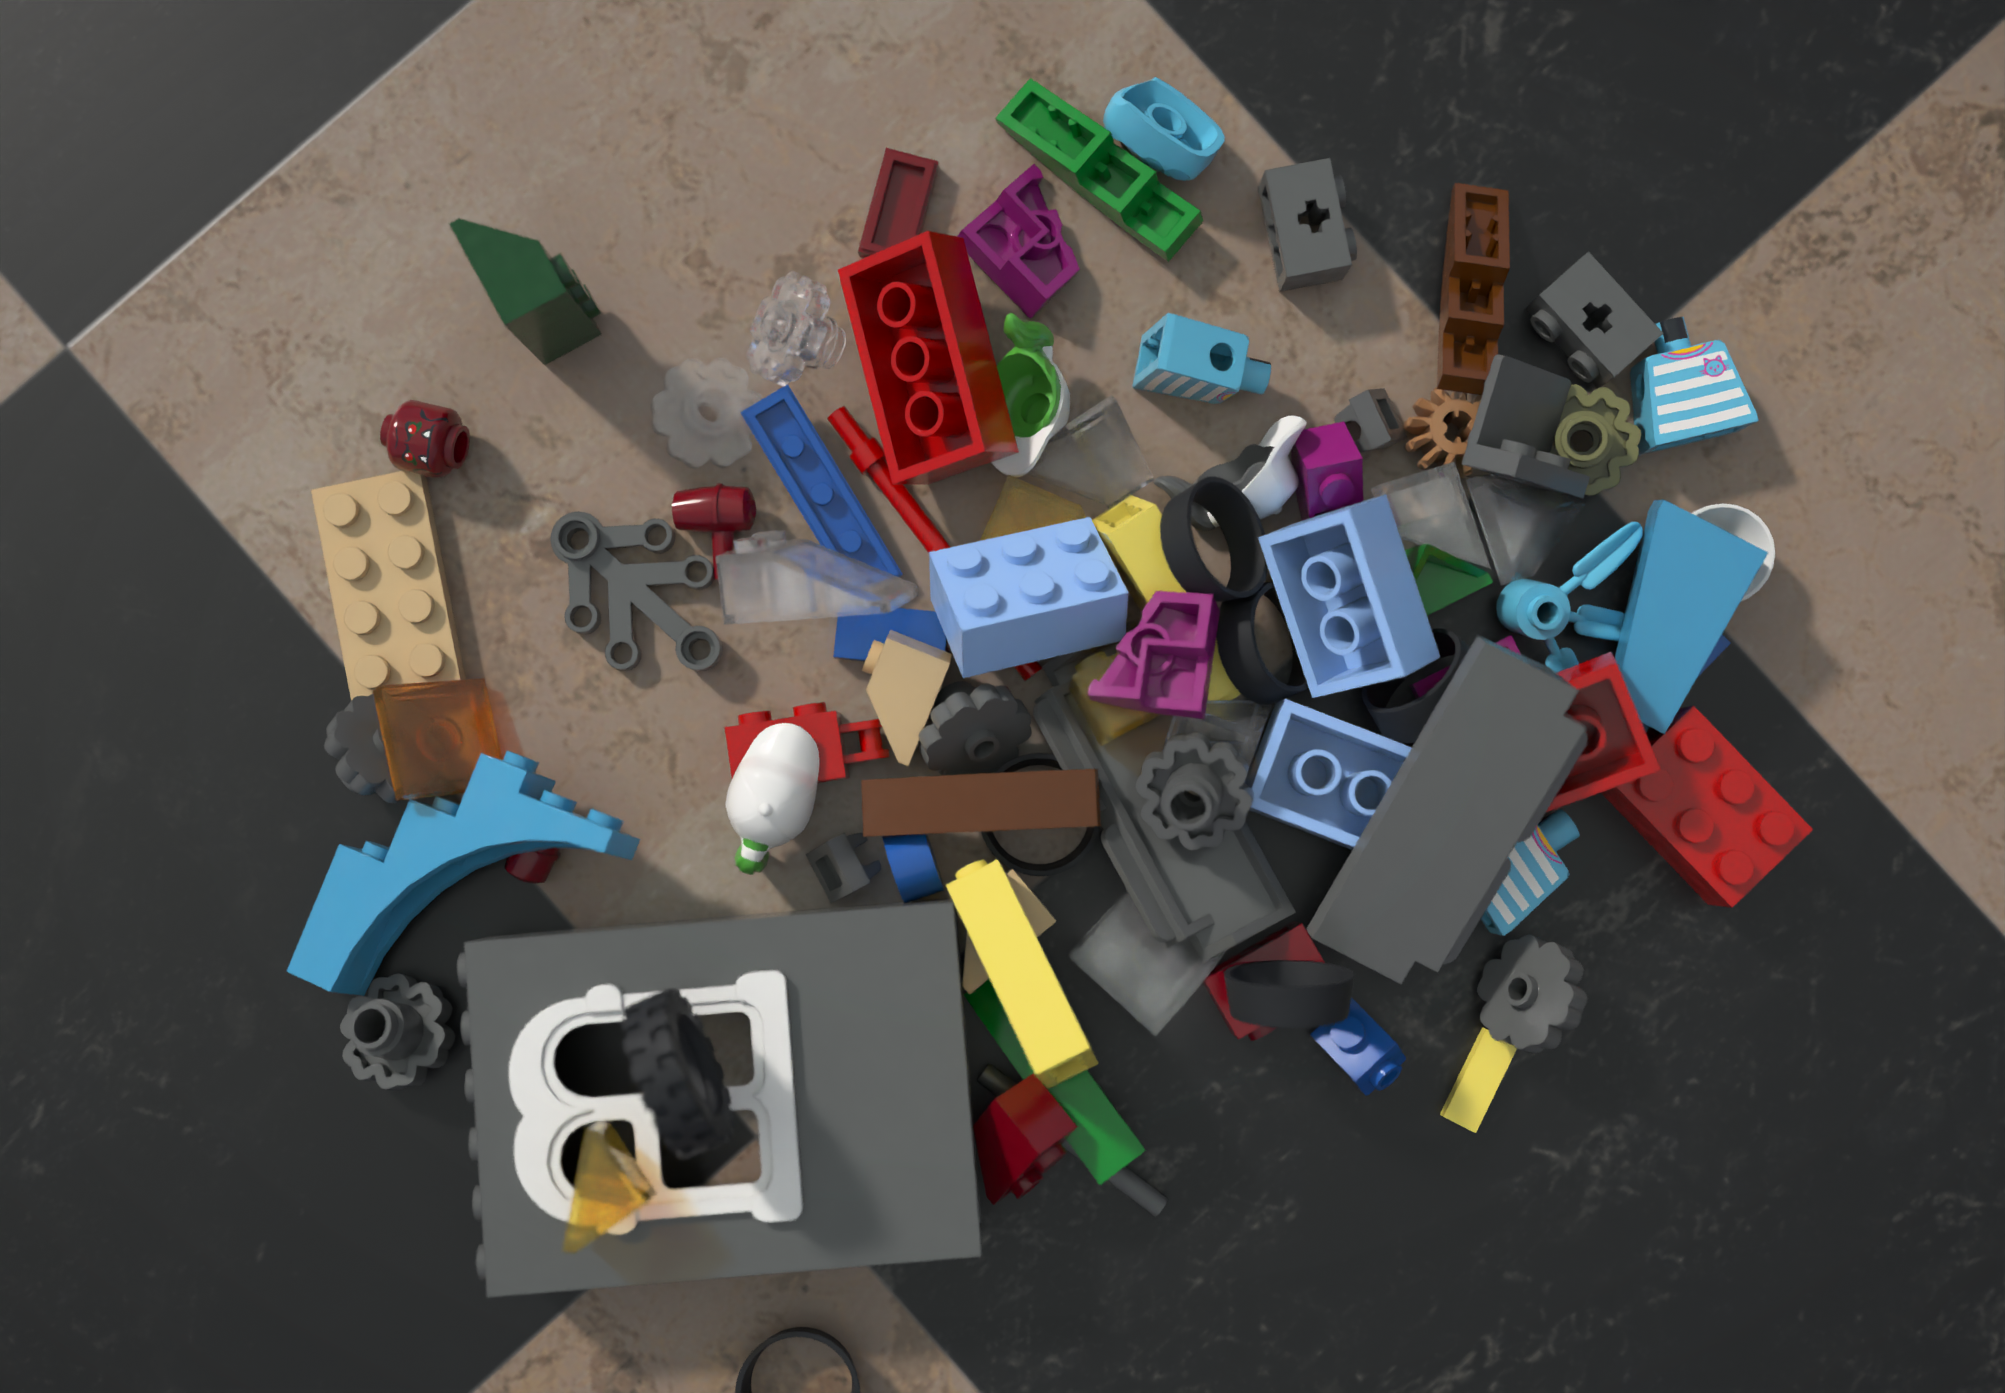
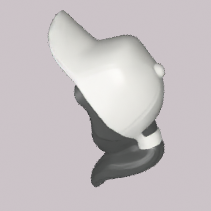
[1154,416,1307,531]

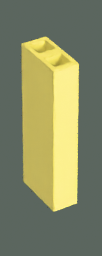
[1440,1027,1517,1133]

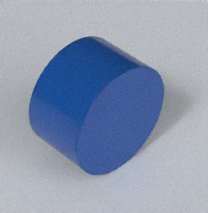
[882,834,945,903]

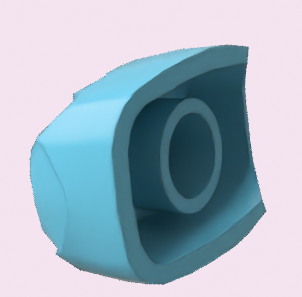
[1103,77,1225,181]

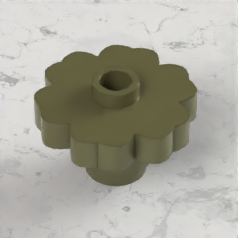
[1550,384,1641,496]

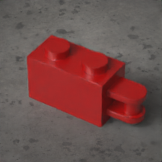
[724,702,890,783]

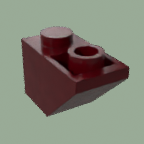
[973,1073,1077,1206]

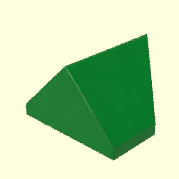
[1405,543,1493,616]

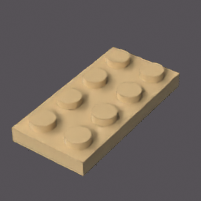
[311,470,467,701]

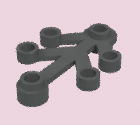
[550,512,723,672]

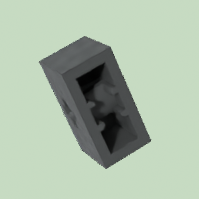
[1258,158,1357,292]
[1525,251,1664,389]

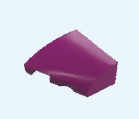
[957,164,1080,319]
[1088,591,1220,719]

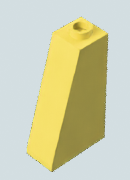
[1092,495,1241,705]
[946,859,1099,1089]

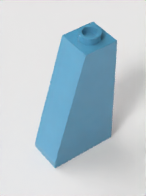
[1615,500,1769,734]

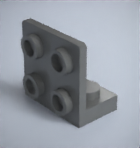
[1462,354,1590,498]

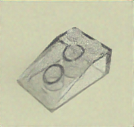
[715,530,919,625]
[1068,889,1228,1036]

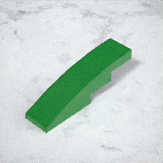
[995,78,1203,262]
[964,978,1146,1185]

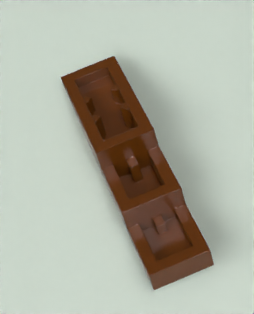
[1437,183,1510,395]
[861,769,1101,837]

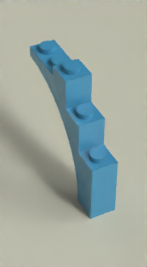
[286,750,640,996]

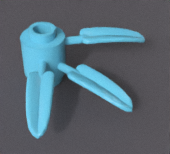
[1496,522,1643,673]

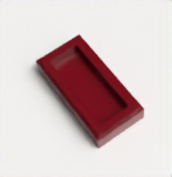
[858,148,939,258]

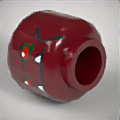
[380,400,470,478]

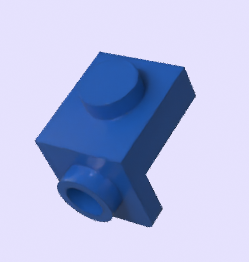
[1310,997,1406,1096]

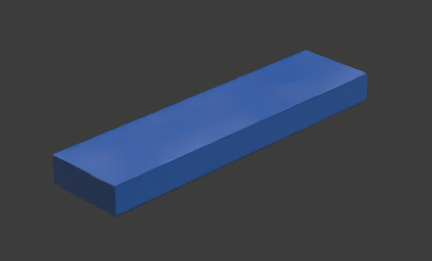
[740,384,903,603]

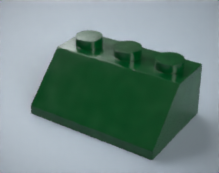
[449,218,602,365]

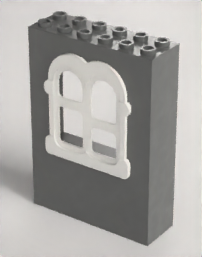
[457,898,983,1297]

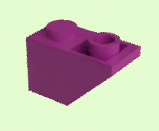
[1291,421,1364,521]

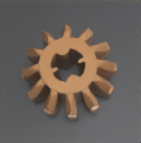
[1404,387,1482,480]

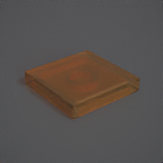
[373,678,503,801]

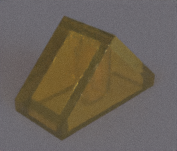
[980,475,1085,541]
[563,1122,657,1253]

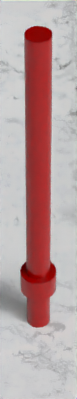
[827,406,1042,681]

